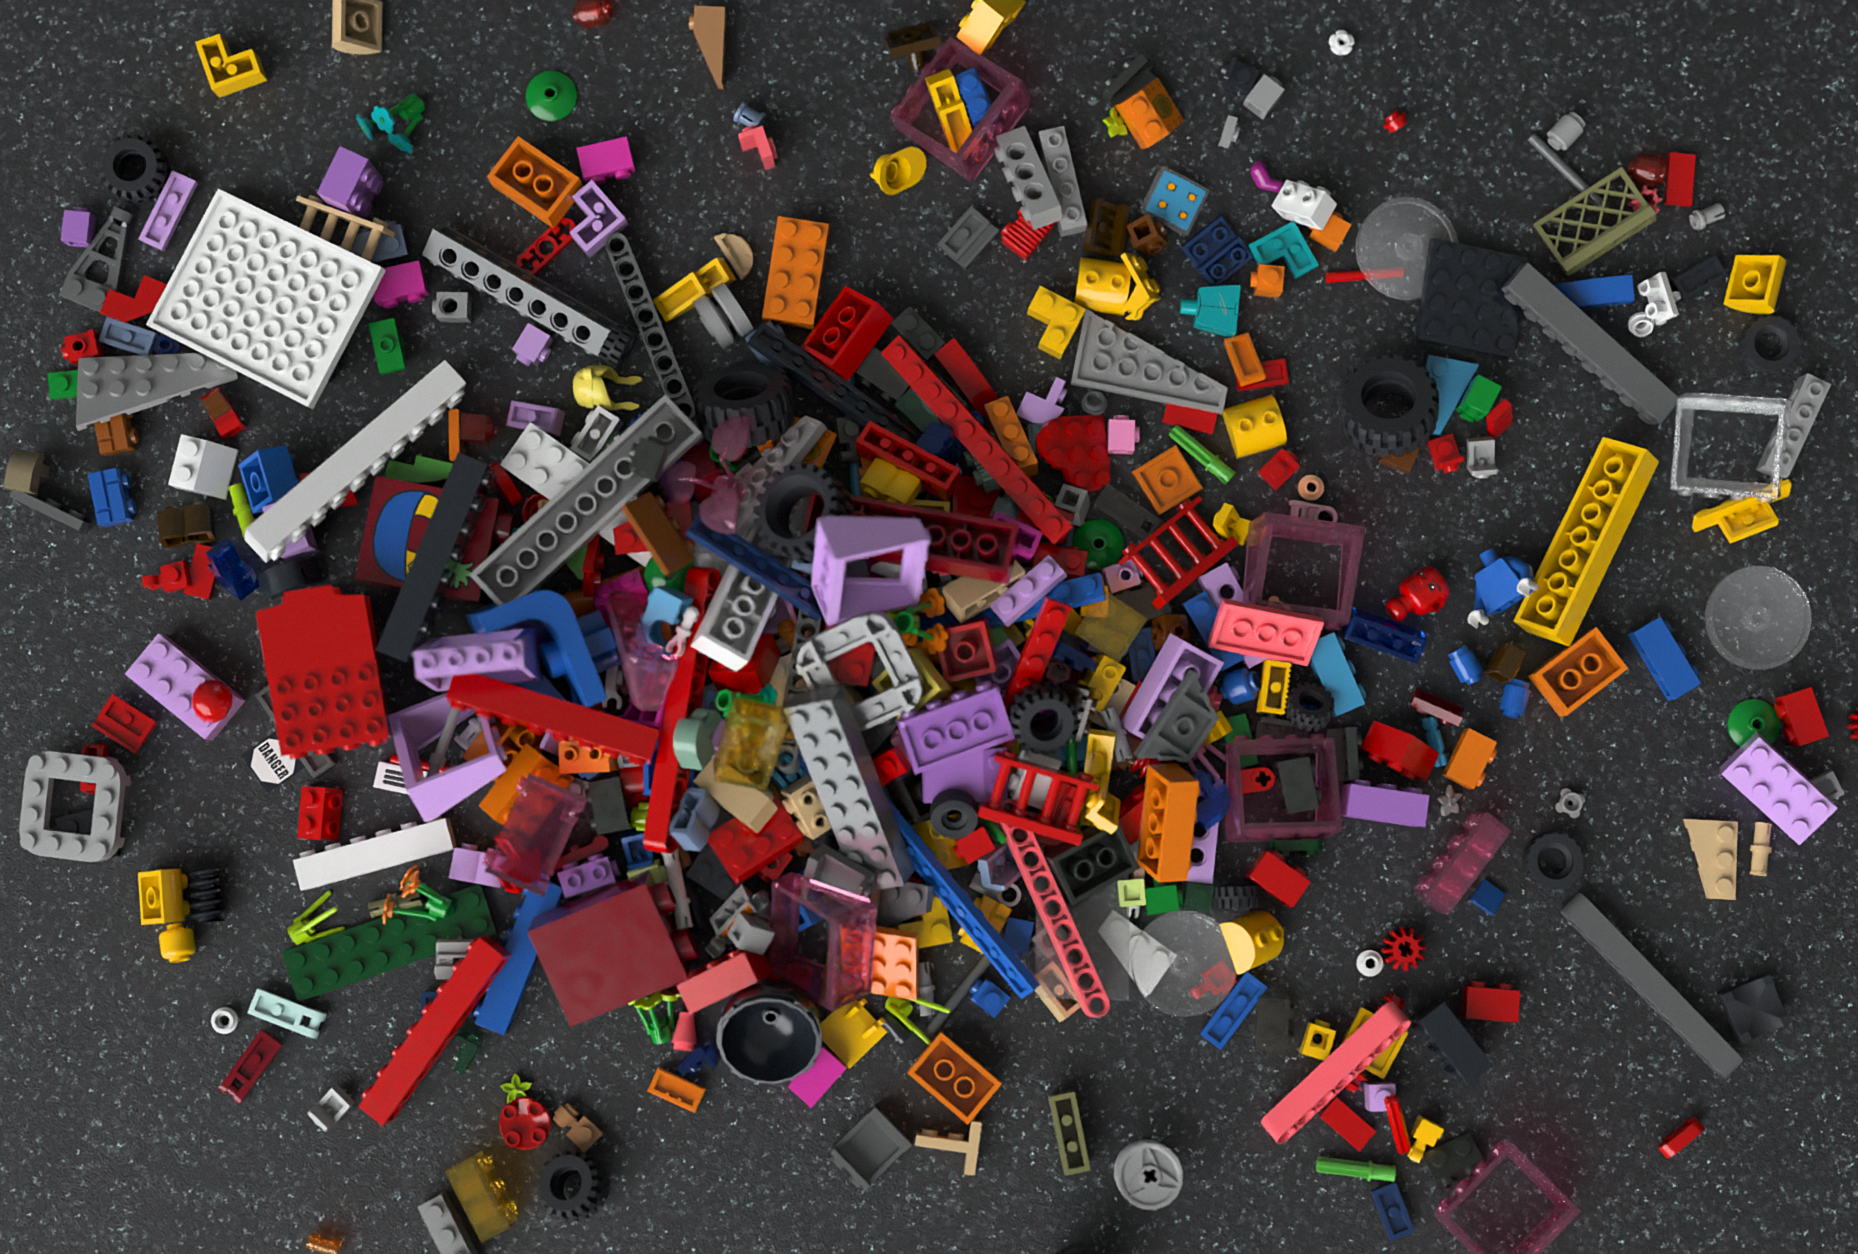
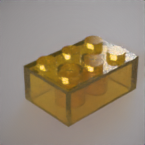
[713,697,788,791]
[445,1150,518,1243]

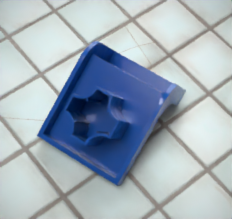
[465,591,620,707]

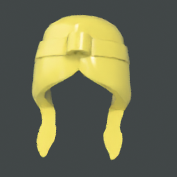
[573,365,642,411]

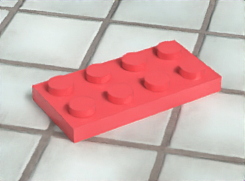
[1207,598,1324,666]

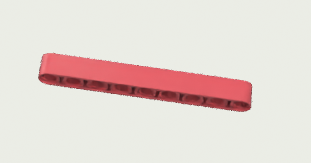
[998,798,1110,1018]

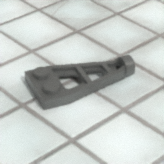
[59,207,133,312]

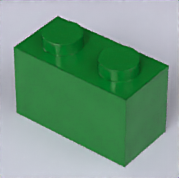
[1455,375,1502,422]

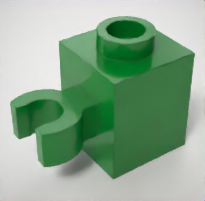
[1145,877,1183,915]

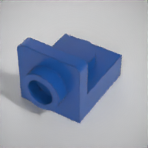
[970,978,1011,1018]

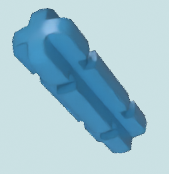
[1422,716,1449,767]

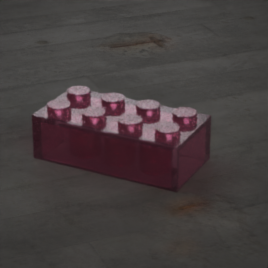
[1414,812,1511,915]

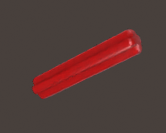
[1384,1094,1412,1155]

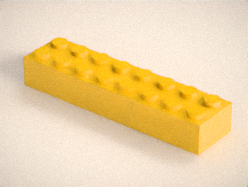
[1514,437,1659,647]

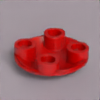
[499,1097,551,1150]

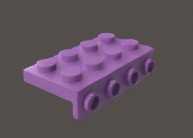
[895,681,1015,775]

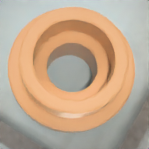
[1298,475,1324,501]

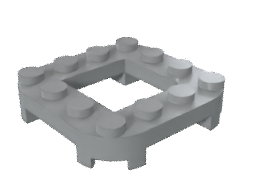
[796,611,923,732]
[19,751,131,862]

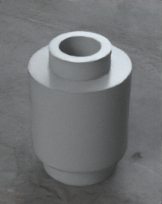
[1547,112,1585,150]

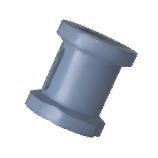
[733,101,767,127]

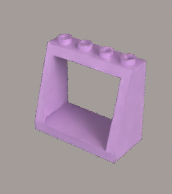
[811,516,930,626]
[414,628,541,692]
[388,693,507,822]

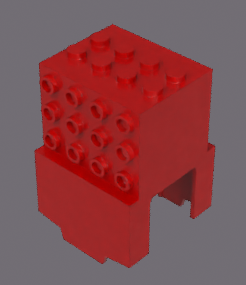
[256,585,393,759]

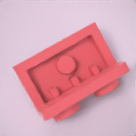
[738,125,778,170]

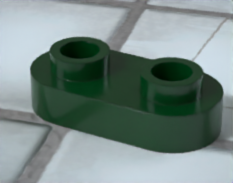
[1270,839,1322,856]

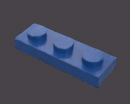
[1199,971,1268,1050]

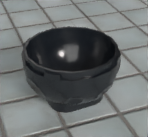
[716,980,822,1084]

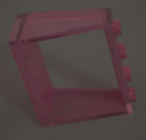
[890,37,1032,183]
[1242,512,1365,630]
[1225,734,1342,842]
[768,872,877,1012]
[1434,1140,1581,1254]

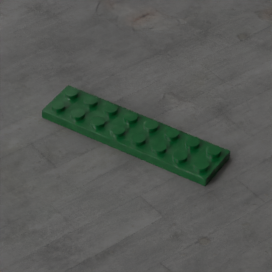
[282,884,498,1002]

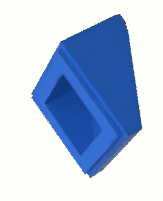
[1469,879,1505,916]

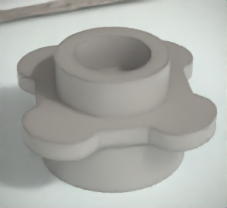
[1555,788,1585,818]

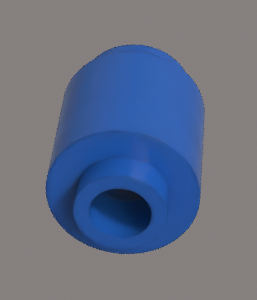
[1448,645,1484,685]
[1499,679,1531,719]

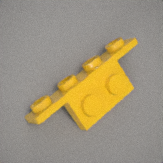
[1692,479,1792,543]

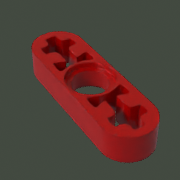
[516,218,576,276]

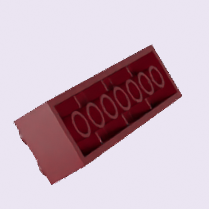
[800,493,1021,584]

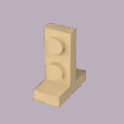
[915,1119,982,1176]

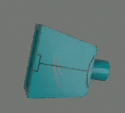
[1180,285,1241,338]

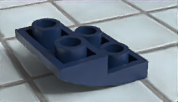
[1179,215,1254,286]

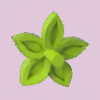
[1102,107,1127,137]
[500,1073,532,1104]

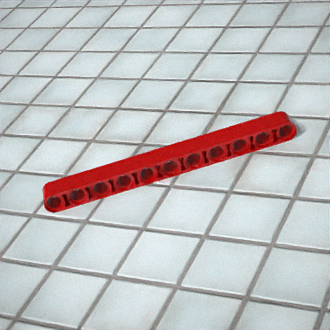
[643,566,721,854]

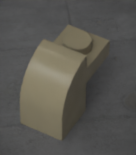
[3,449,51,494]

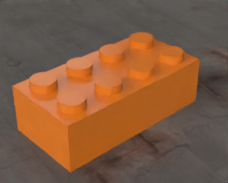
[762,216,830,330]
[1137,763,1200,882]

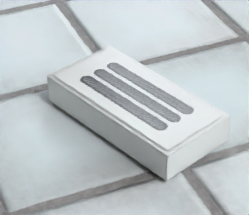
[373,762,427,794]

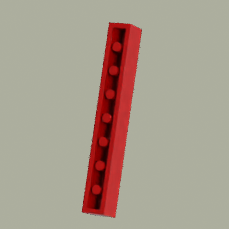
[446,673,660,766]
[358,936,512,1126]

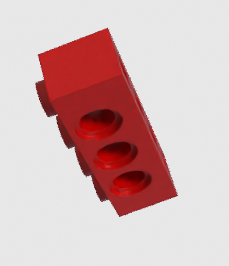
[856,421,960,502]

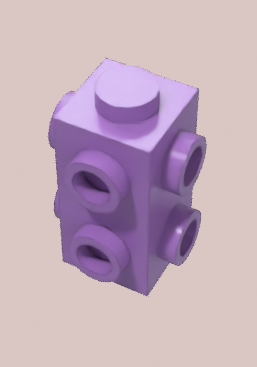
[557,853,620,898]

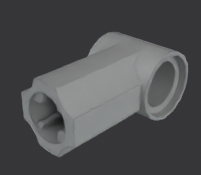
[969,870,1021,907]

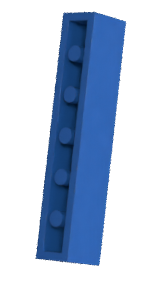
[474,876,564,1035]

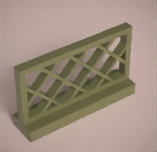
[1533,167,1656,277]

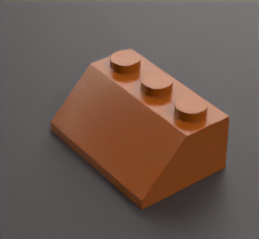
[620,492,696,577]

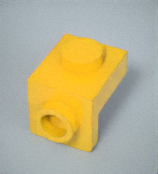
[1213,503,1254,545]

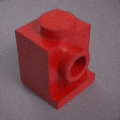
[61,329,105,365]

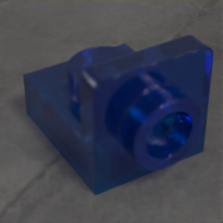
[676,1045,718,1076]

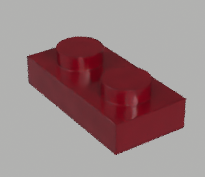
[1411,687,1463,727]

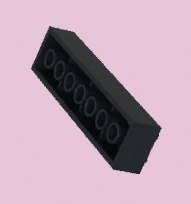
[376,452,497,665]

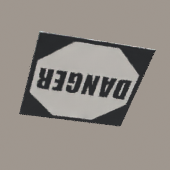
[241,731,305,794]

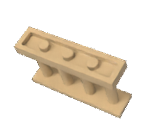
[296,195,396,262]

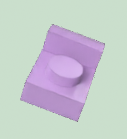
[1016,377,1067,427]

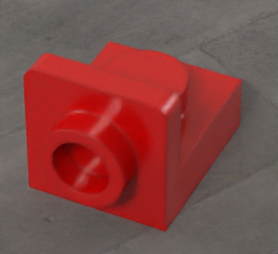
[1426,434,1465,474]
[1258,448,1300,491]

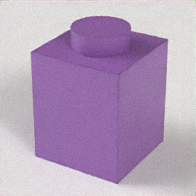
[61,207,97,247]

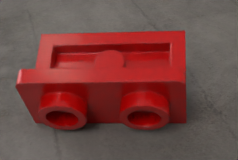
[297,786,343,841]

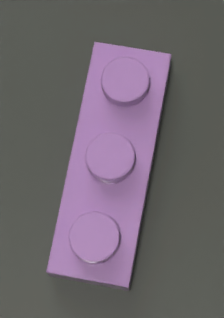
[139,170,198,252]
[990,555,1067,627]

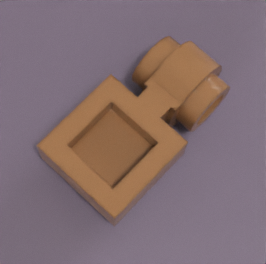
[553,1103,604,1153]

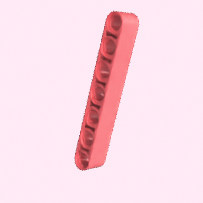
[1261,1001,1411,1144]

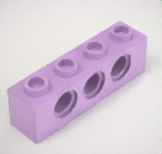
[1197,563,1266,669]
[1187,776,1223,884]

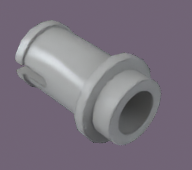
[1689,203,1725,230]

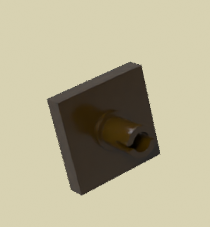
[883,21,942,72]

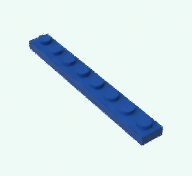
[907,573,1107,649]

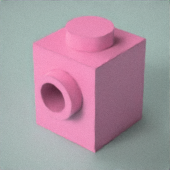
[1107,415,1140,454]

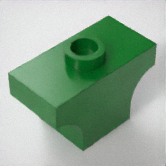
[369,318,408,375]

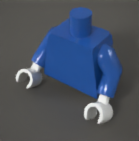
[1468,548,1539,628]

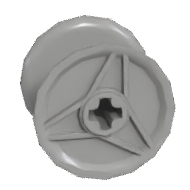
[1114,1139,1183,1210]

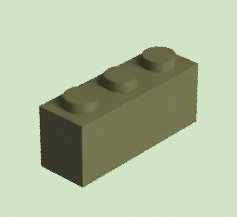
[1047,1089,1091,1176]

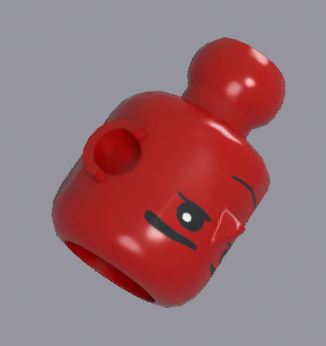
[1385,566,1450,622]

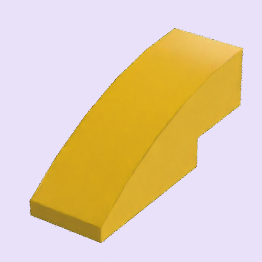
[925,69,977,156]
[653,258,737,322]

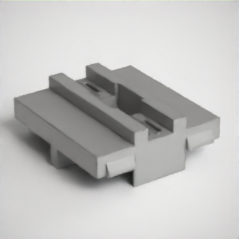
[434,936,473,979]

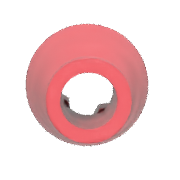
[671,1012,697,1051]

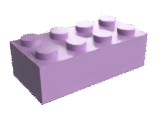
[125,633,246,741]
[1121,633,1224,739]
[1719,731,1838,845]

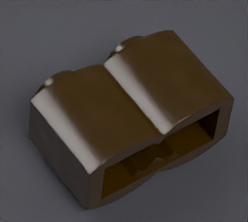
[157,502,216,548]
[1483,641,1528,684]

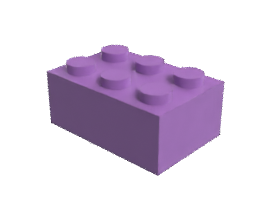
[317,146,383,219]
[1339,780,1429,827]

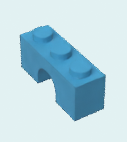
[627,585,694,672]

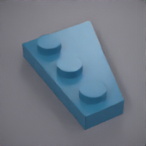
[1425,355,1479,436]

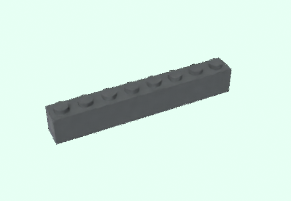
[1501,263,1681,425]

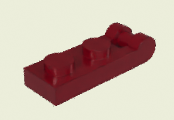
[540,835,611,875]
[218,1029,284,1105]

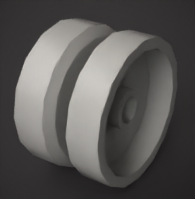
[693,282,754,350]

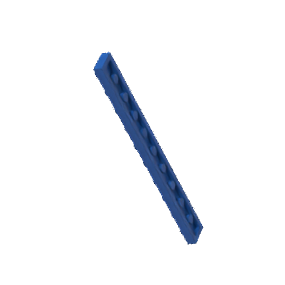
[887,798,1040,999]

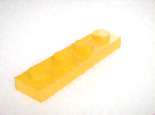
[1080,729,1116,826]

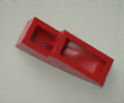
[934,338,999,417]

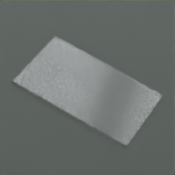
[1035,874,1129,1001]

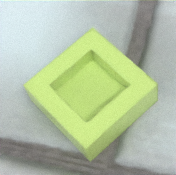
[1117,878,1146,907]

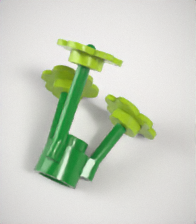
[628,988,681,1044]

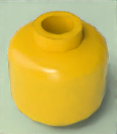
[159,923,196,963]

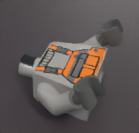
[705,885,775,959]

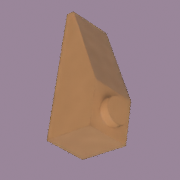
[689,6,727,89]

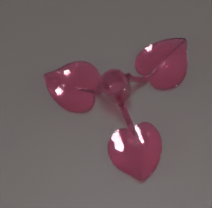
[659,416,750,534]

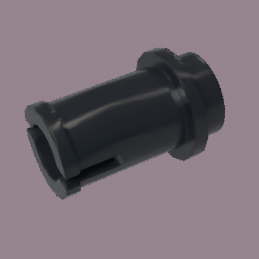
[881,1012,911,1045]

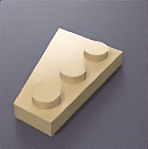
[1683,819,1738,900]

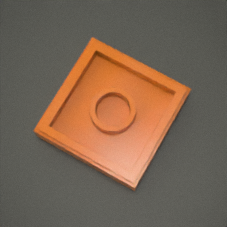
[1132,445,1203,516]

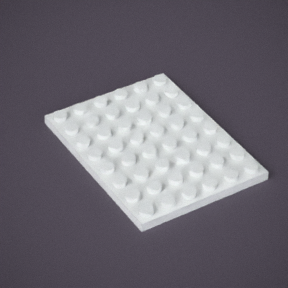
[146,189,386,409]

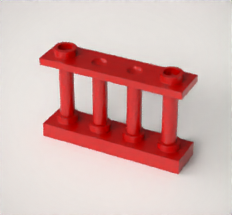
[1118,496,1239,610]
[977,749,1098,846]

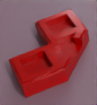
[100,275,167,323]

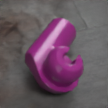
[1251,161,1283,193]

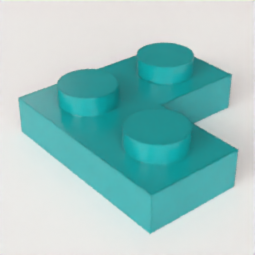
[1248,221,1319,279]

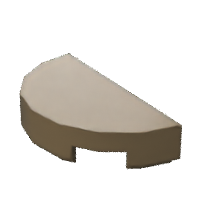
[714,233,753,281]

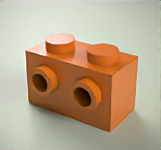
[1442,728,1497,789]
[558,740,618,774]

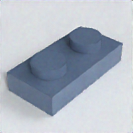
[98,317,158,355]

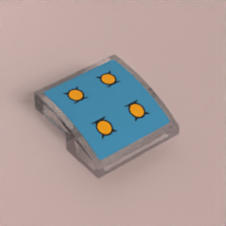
[1138,166,1210,236]

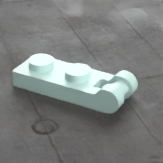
[248,988,327,1039]

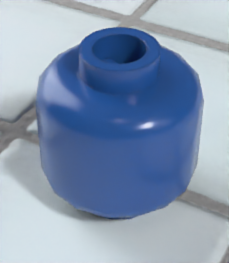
[1220,667,1261,705]

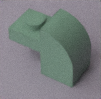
[673,708,722,770]

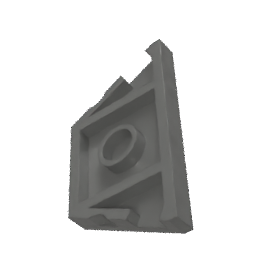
[1133,669,1219,762]

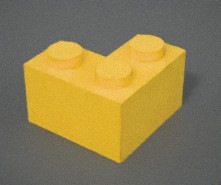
[956,0,1026,56]
[195,34,268,98]
[1027,286,1086,360]
[890,892,953,948]

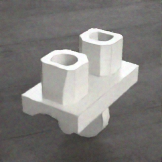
[1638,272,1681,325]

